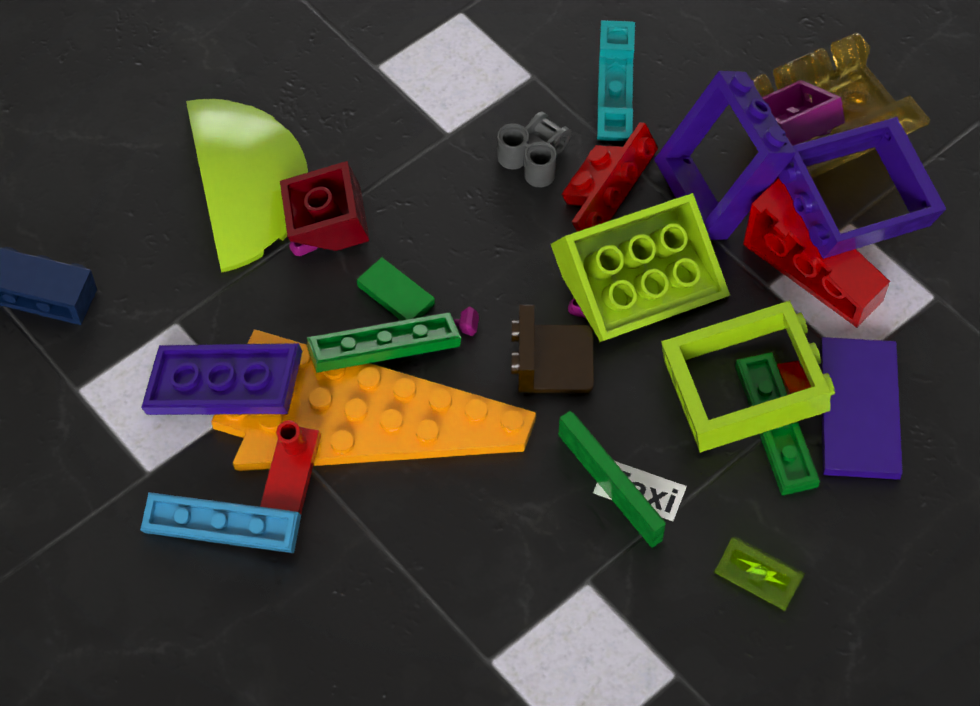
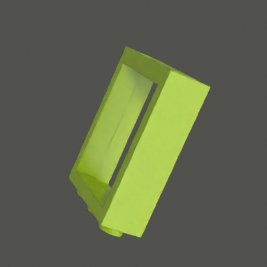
[661,300,835,453]

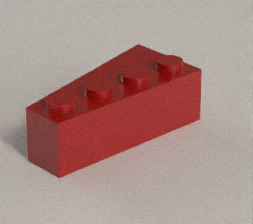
[743,178,890,328]

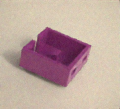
[762,80,845,146]

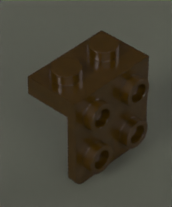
[511,305,594,393]

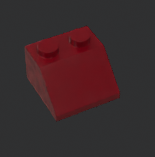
[280,161,370,251]

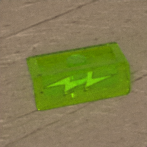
[714,537,805,611]

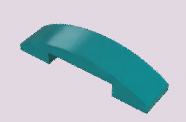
[597,20,635,141]

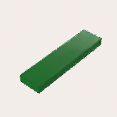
[307,312,461,373]
[735,352,820,496]
[558,411,666,548]

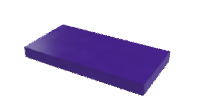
[820,337,903,480]
[141,343,303,415]

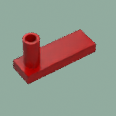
[260,420,321,514]

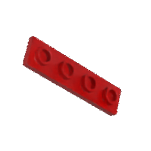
[561,122,658,232]

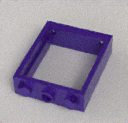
[654,71,797,240]
[778,117,946,259]

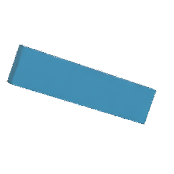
[140,492,301,553]

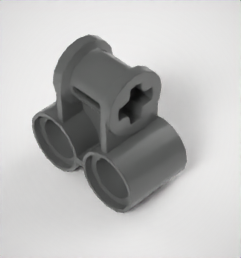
[497,111,572,188]

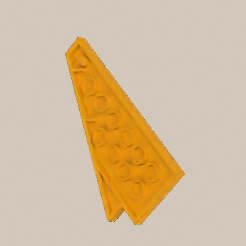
[211,329,536,471]

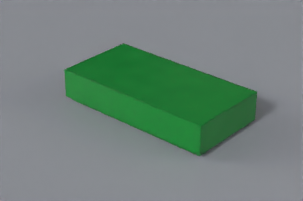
[357,257,435,321]

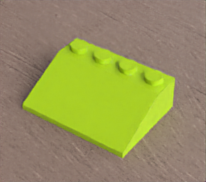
[551,193,730,342]

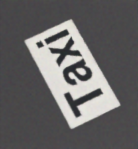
[593,461,687,521]

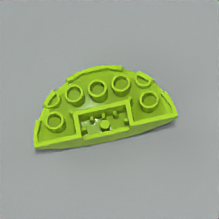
[186,99,308,273]

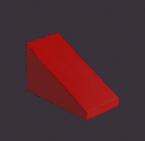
[777,361,811,395]

